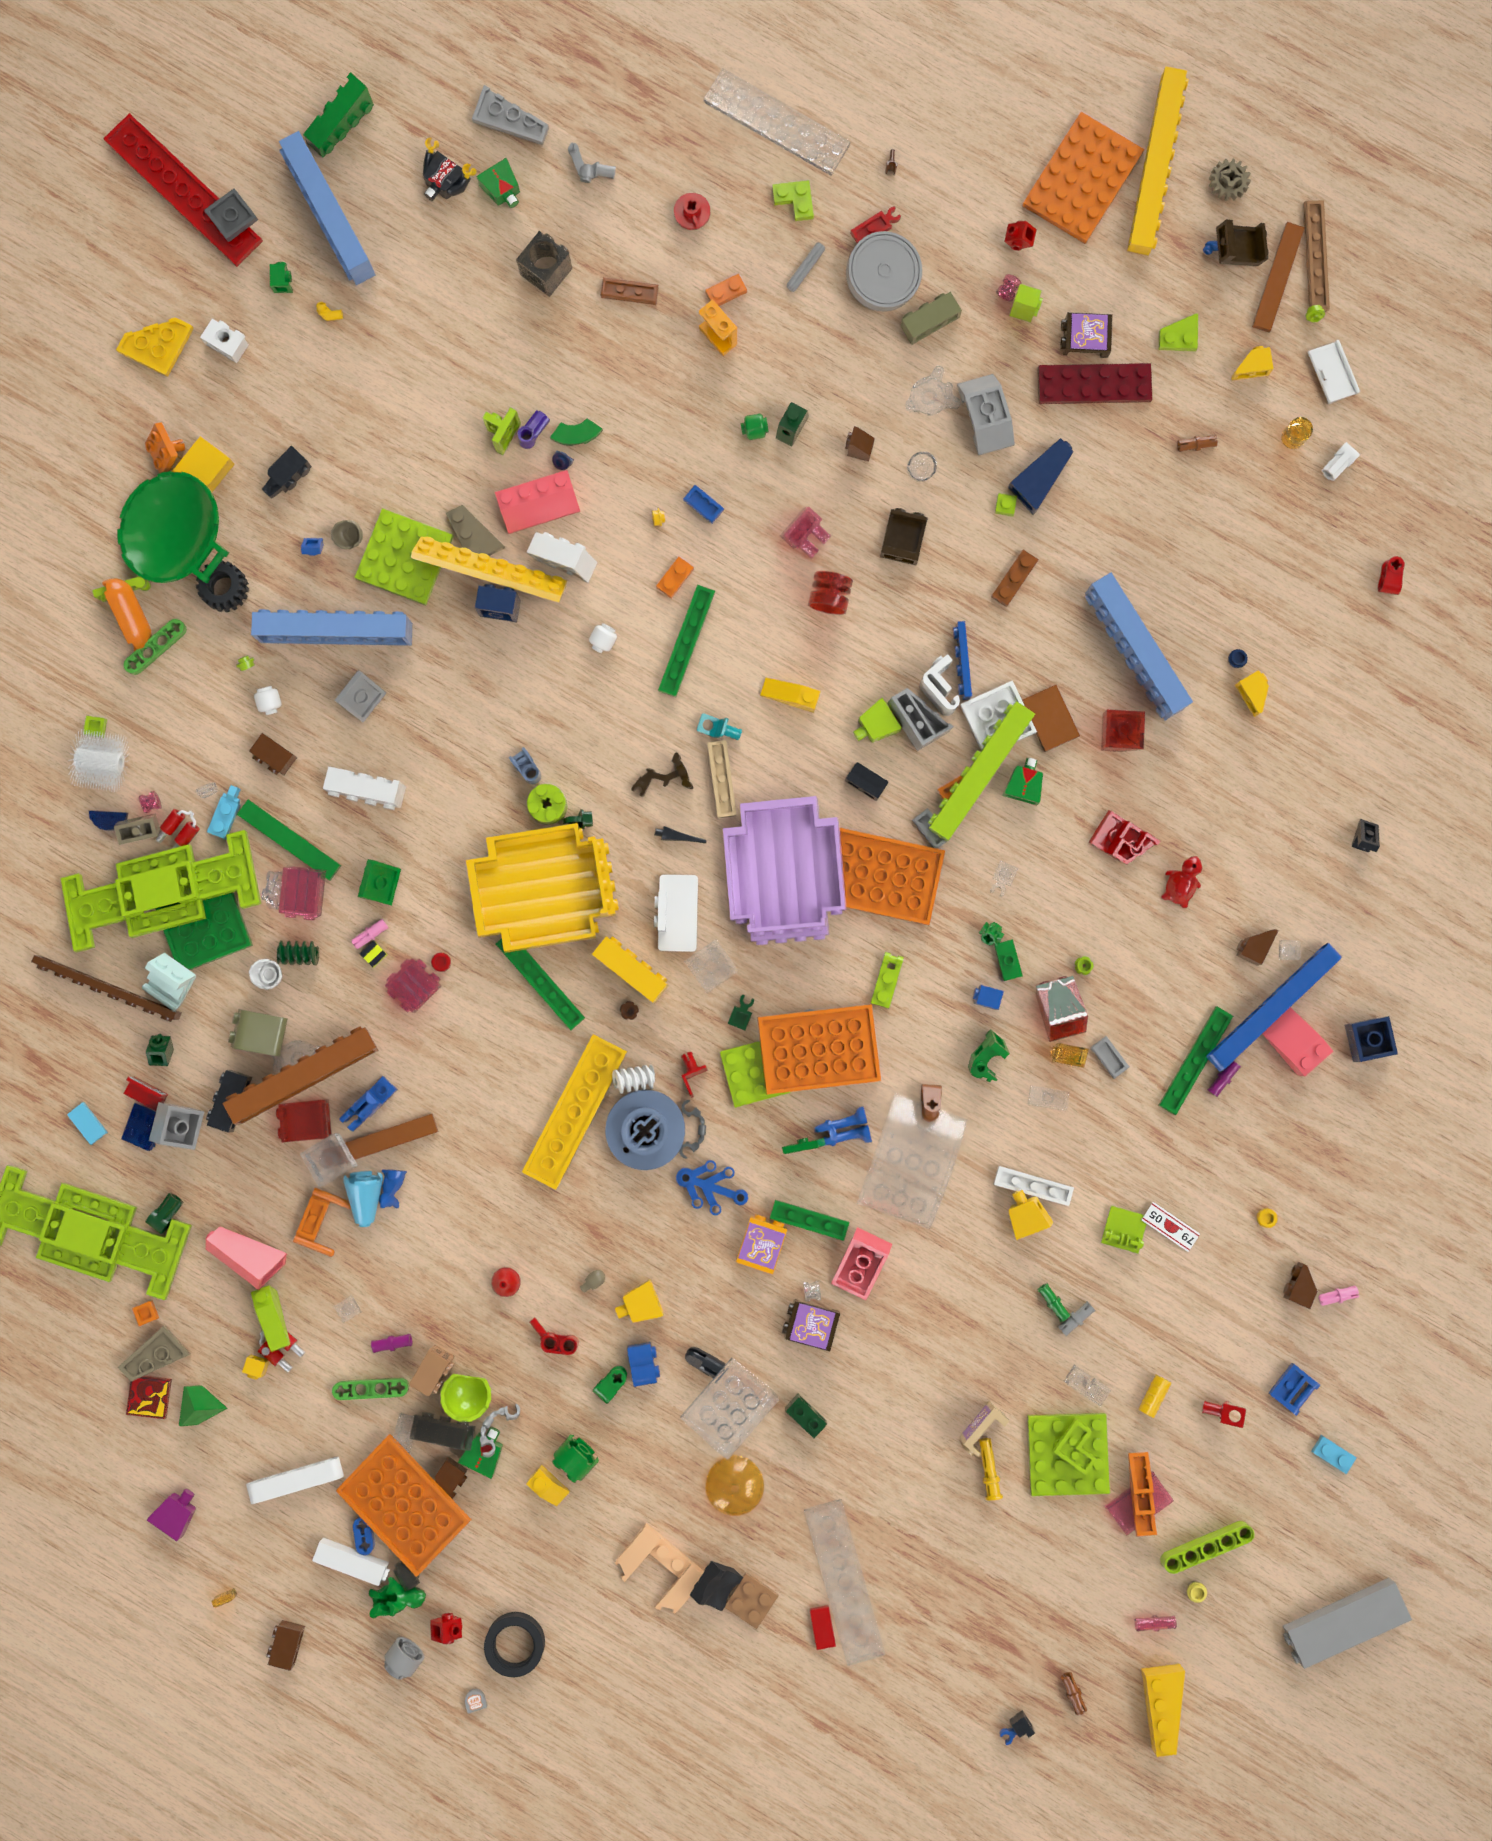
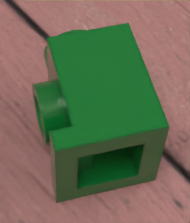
[270,262,293,293]

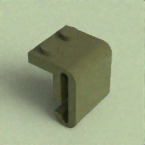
[228,1009,288,1057]

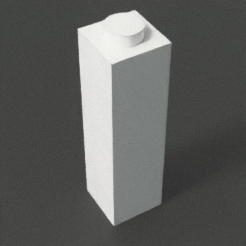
[312,1537,390,1586]

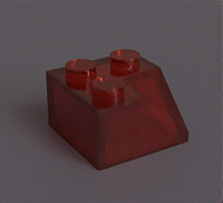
[1101,709,1145,752]

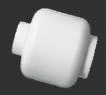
[589,623,617,653]
[254,686,282,715]

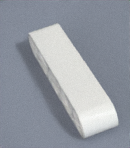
[246,1457,344,1504]

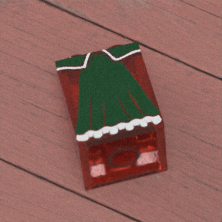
[1036,976,1088,1042]

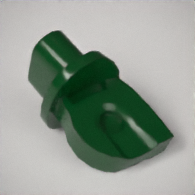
[562,809,593,830]

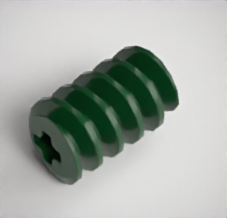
[277,940,319,966]

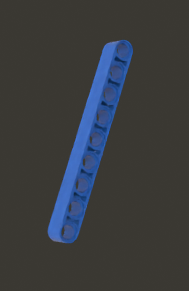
[1206,943,1342,1072]

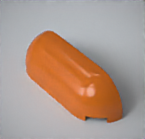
[102,578,152,651]

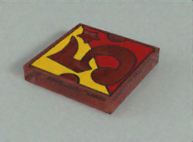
[126,1376,172,1419]

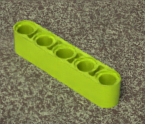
[1160,1521,1255,1574]

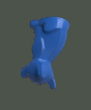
[379,1169,407,1208]

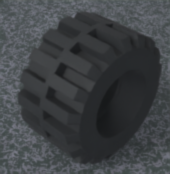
[196,560,249,612]

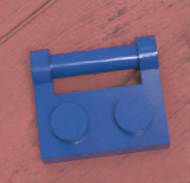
[1268,1363,1320,1416]

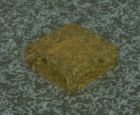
[211,1588,237,1608]

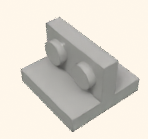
[335,670,386,722]

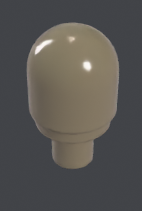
[580,1270,605,1293]

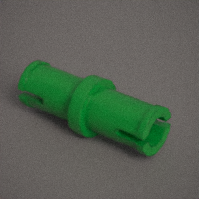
[1038,1283,1070,1322]

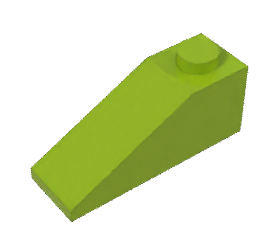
[251,1285,290,1352]

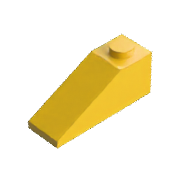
[760,678,821,713]

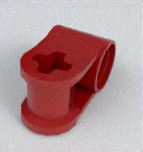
[1378,556,1405,595]

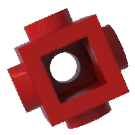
[1004,221,1037,251]
[430,1613,463,1644]

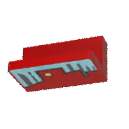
[123,1076,168,1111]

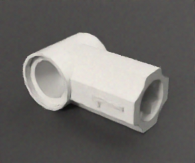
[1322,442,1360,481]

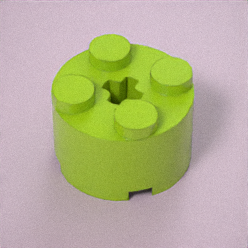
[527,784,568,825]

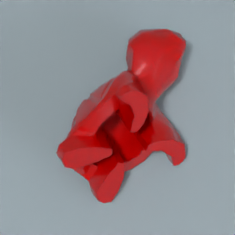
[1161,856,1203,908]

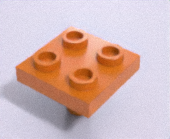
[145,422,185,473]

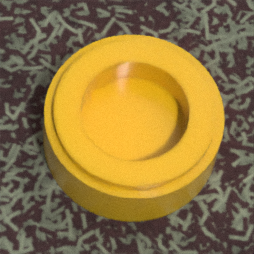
[1256,1208,1278,1228]

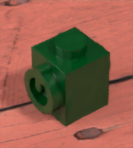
[146,1034,174,1066]

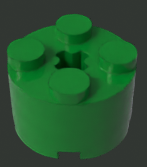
[552,1435,599,1483]

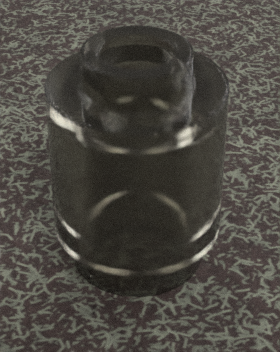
[393,1561,420,1591]

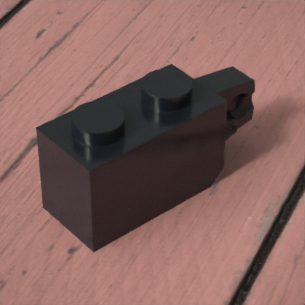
[262,445,312,499]

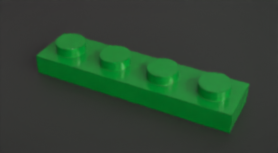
[770,1200,850,1241]

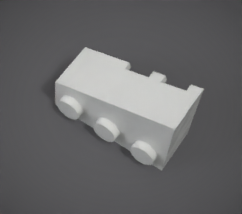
[527,532,598,583]

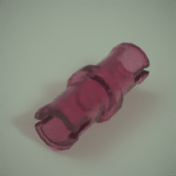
[1134,1615,1177,1632]

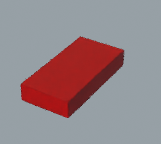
[810,1605,836,1650]

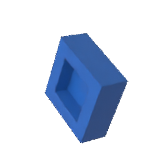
[301,538,324,556]

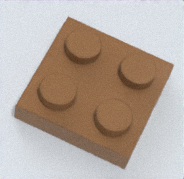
[725,1572,779,1629]

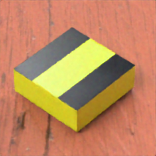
[360,940,388,968]

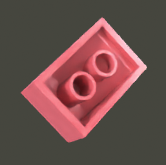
[1262,1007,1334,1077]
[831,1227,892,1300]

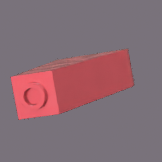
[205,1227,287,1290]

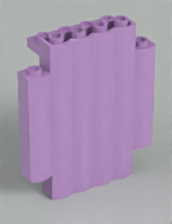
[723,796,847,945]

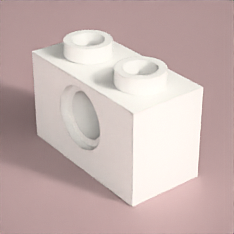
[200,319,249,363]

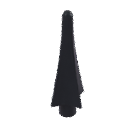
[654,826,707,844]

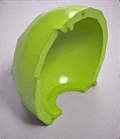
[441,1374,491,1422]

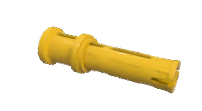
[979,1438,1003,1501]

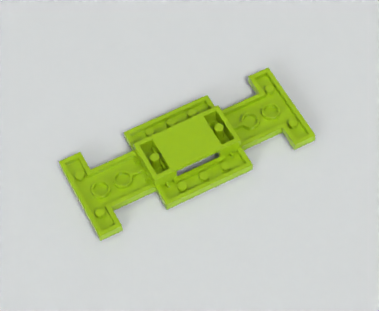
[61,830,261,952]
[0,1165,192,1300]

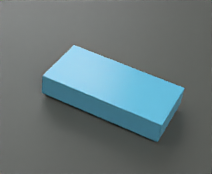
[67,1102,108,1145]

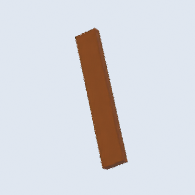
[1252,222,1305,333]
[322,1113,439,1169]

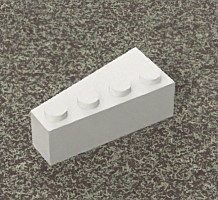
[323,767,406,810]

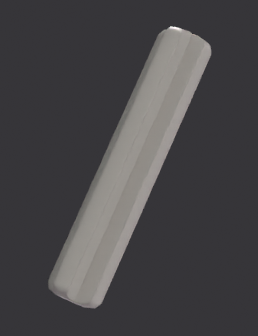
[787,242,825,292]

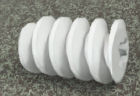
[612,1064,655,1093]

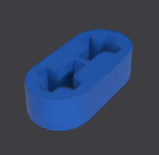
[353,1516,375,1555]

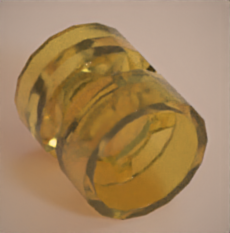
[1281,417,1313,449]

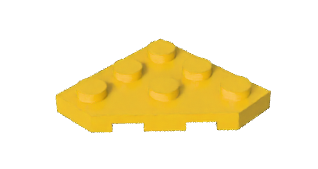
[116,317,194,377]

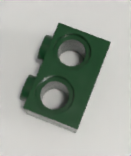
[785,1393,827,1439]

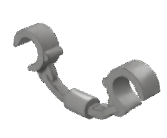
[480,1404,520,1457]

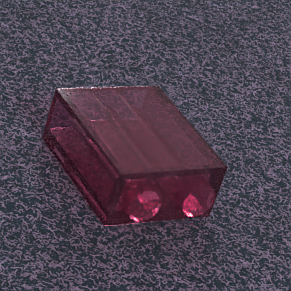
[279,866,326,920]

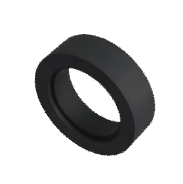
[484,1612,545,1678]

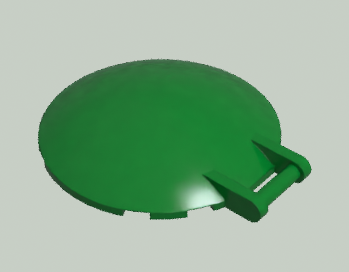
[117,471,230,584]

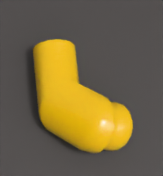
[316,302,344,321]

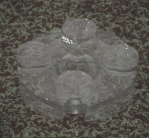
[261,871,287,910]

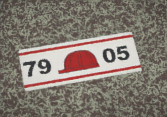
[1142,1202,1200,1252]

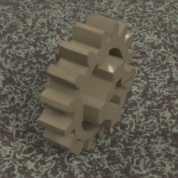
[1209,158,1251,201]

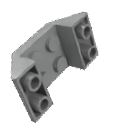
[957,374,1015,456]

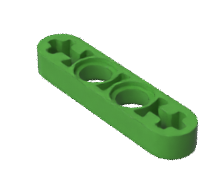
[124,619,187,675]
[332,1378,410,1400]

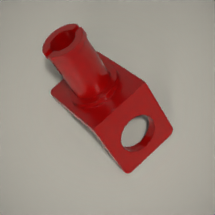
[681,1052,708,1098]
[1202,1401,1246,1428]

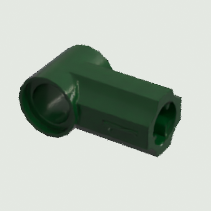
[145,1193,184,1234]

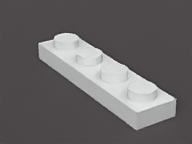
[993,1166,1074,1206]

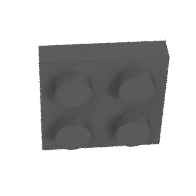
[204,188,258,242]

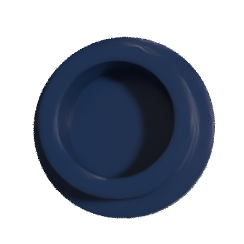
[1228,649,1248,668]

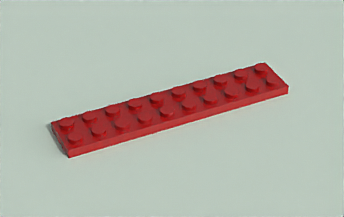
[103,113,263,267]

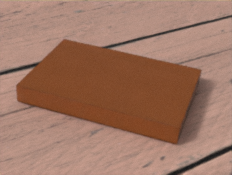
[1022,685,1080,752]

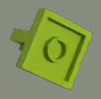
[483,407,521,455]

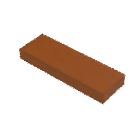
[600,277,659,305]

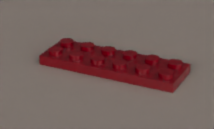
[1038,363,1152,404]

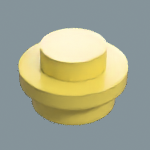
[1187,1582,1207,1603]

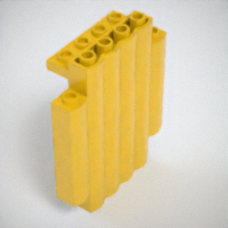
[466,823,619,953]

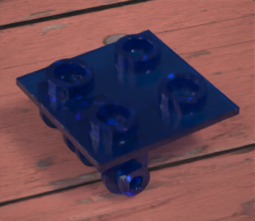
[121,1103,156,1151]

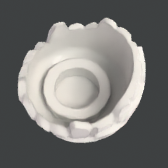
[249,959,282,990]

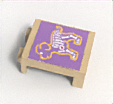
[960,1401,1009,1457]

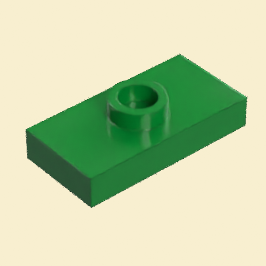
[994,939,1023,981]
[782,1137,826,1154]

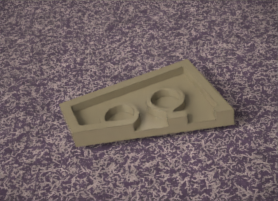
[446,505,505,556]
[118,1325,191,1382]

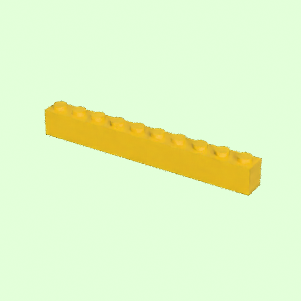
[1127,66,1189,256]

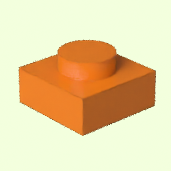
[132,1300,159,1326]

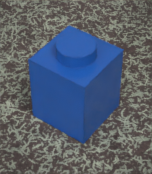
[972,985,1004,1010]

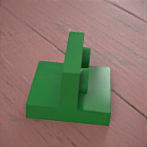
[358,859,401,906]

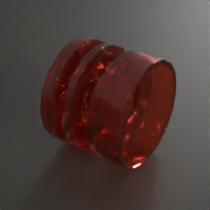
[808,571,853,615]

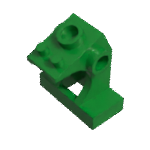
[968,1029,1010,1082]

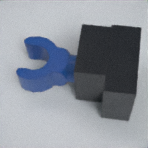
[999,1710,1035,1745]

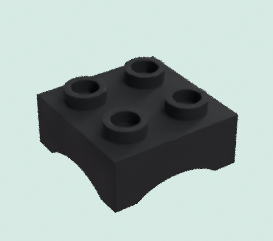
[690,1561,744,1611]

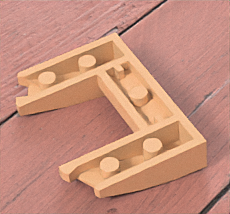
[615,1523,704,1613]

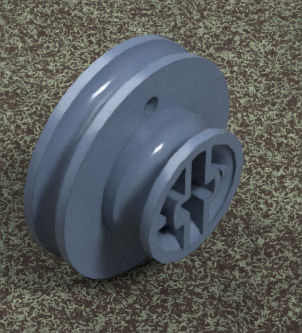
[605,1090,685,1170]

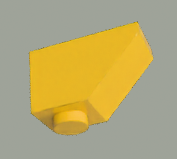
[1231,346,1274,381]
[1235,670,1269,717]
[526,1465,570,1507]

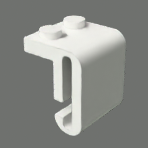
[920,654,960,716]

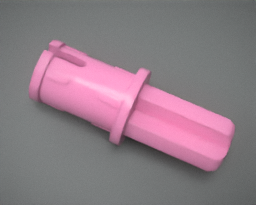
[352,918,389,949]
[1318,1285,1359,1306]

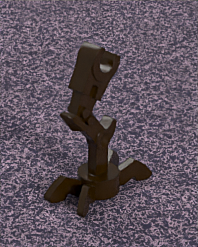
[631,752,694,797]

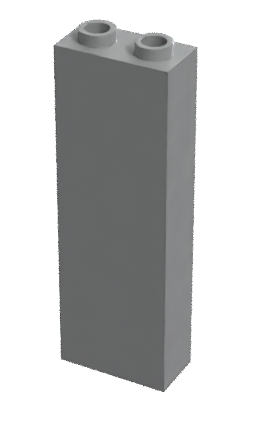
[1283,1578,1412,1669]

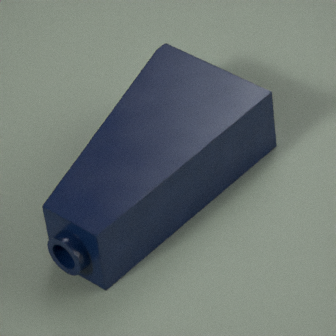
[1008,438,1073,515]

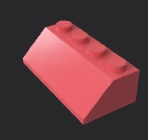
[495,470,580,534]

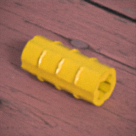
[1139,1374,1172,1418]

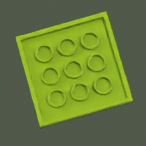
[354,508,454,606]
[1027,1413,1110,1496]

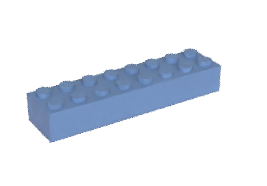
[279,131,376,286]
[1085,572,1193,721]
[251,609,413,646]

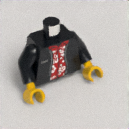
[423,138,477,201]

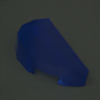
[89,811,129,831]

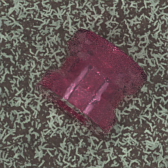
[139,790,162,814]

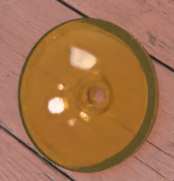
[706,1455,764,1516]

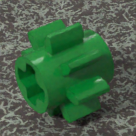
[979,922,1005,946]

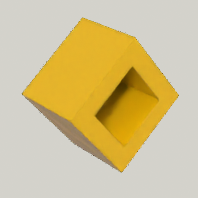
[242,1354,269,1379]

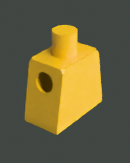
[1009,1190,1053,1240]
[615,1279,664,1323]

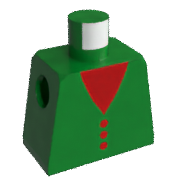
[476,158,520,208]
[1002,758,1043,806]
[458,1427,503,1479]

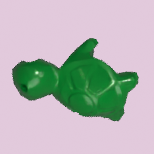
[368,1577,426,1619]

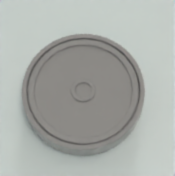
[846,231,922,312]

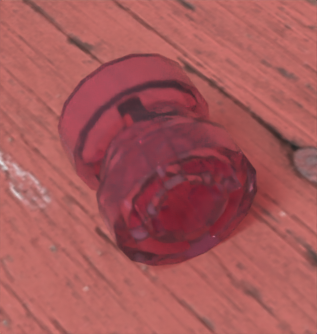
[996,274,1022,301]

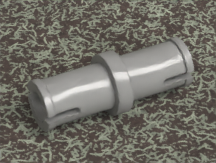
[1058,1301,1096,1336]

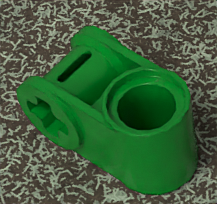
[592,1366,627,1404]

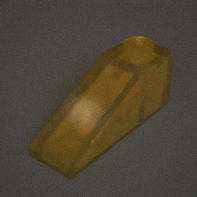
[1050,1043,1089,1068]

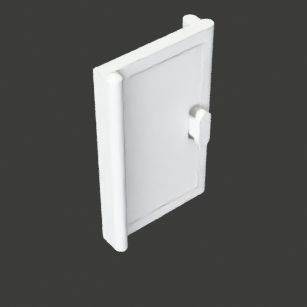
[1308,340,1360,404]

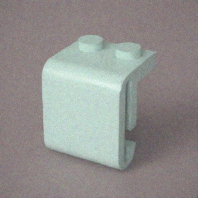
[142,953,196,1011]

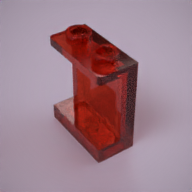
[276,1099,332,1143]

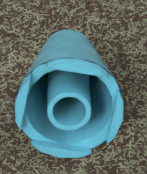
[343,1171,383,1227]

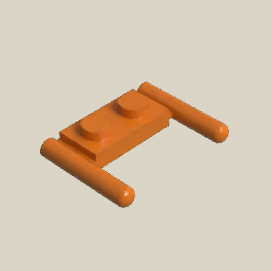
[293,1188,351,1257]

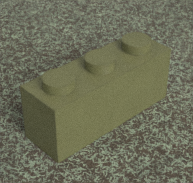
[901,291,962,345]

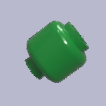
[741,413,769,440]

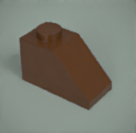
[1236,929,1279,966]

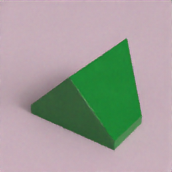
[179,1385,228,1426]

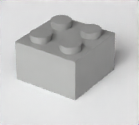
[149,1102,204,1150]

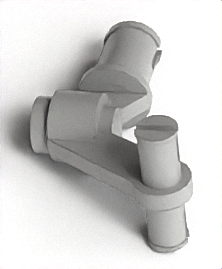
[568,142,616,183]

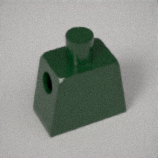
[776,402,809,447]

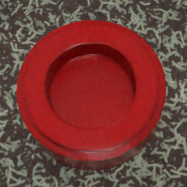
[431,952,451,972]

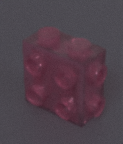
[385,958,442,1013]

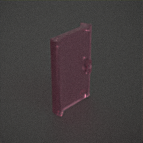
[1105,1471,1174,1536]

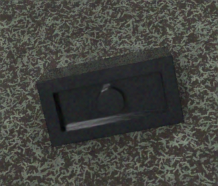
[845,762,888,801]

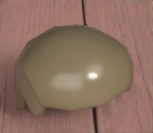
[331,520,363,549]

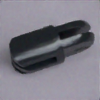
[685,1347,727,1380]

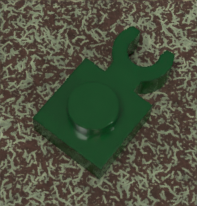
[728,995,754,1031]

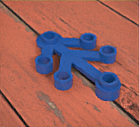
[676,1160,748,1215]

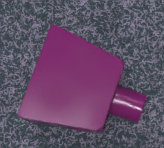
[147,1489,196,1542]

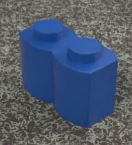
[627,1342,660,1387]

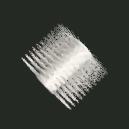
[69,729,130,792]

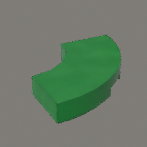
[550,418,603,446]

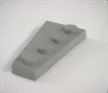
[472,85,549,145]

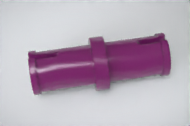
[1207,1061,1241,1097]
[371,1334,413,1353]

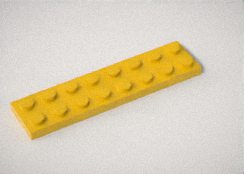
[411,537,567,602]
[522,1034,628,1190]

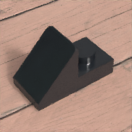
[1352,819,1380,852]

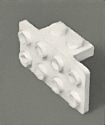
[654,875,698,952]

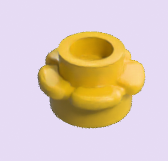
[652,508,665,527]

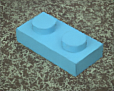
[1311,1435,1357,1474]

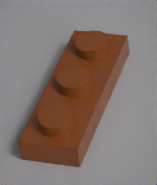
[991,549,1039,607]

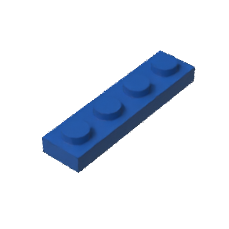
[953,621,972,700]

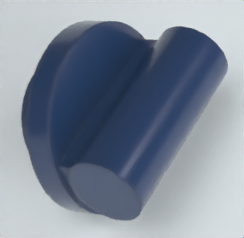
[552,451,574,470]

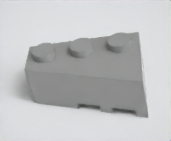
[887,688,954,751]

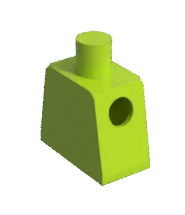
[853,698,902,743]

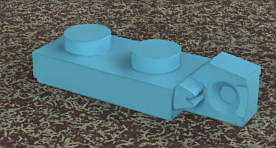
[207,785,241,840]

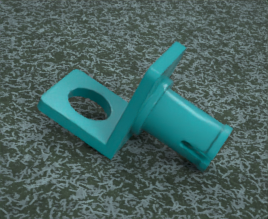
[696,713,742,740]

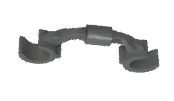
[679,1100,706,1159]

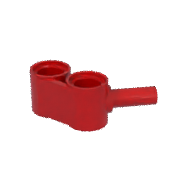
[529,1317,579,1355]

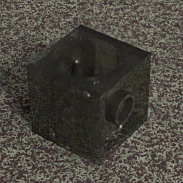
[516,231,572,297]

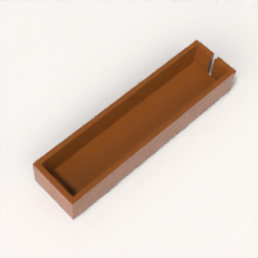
[223,1026,379,1125]

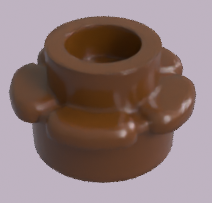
[620,1001,639,1020]

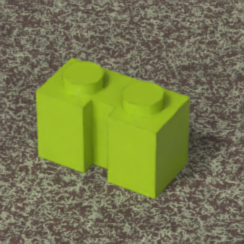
[1009,284,1043,323]

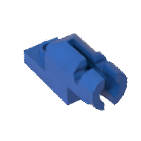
[339,1076,398,1132]

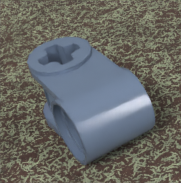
[508,747,541,784]

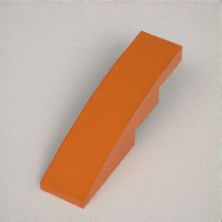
[1128,1452,1157,1537]

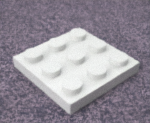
[960,681,1037,750]

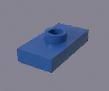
[683,485,724,524]

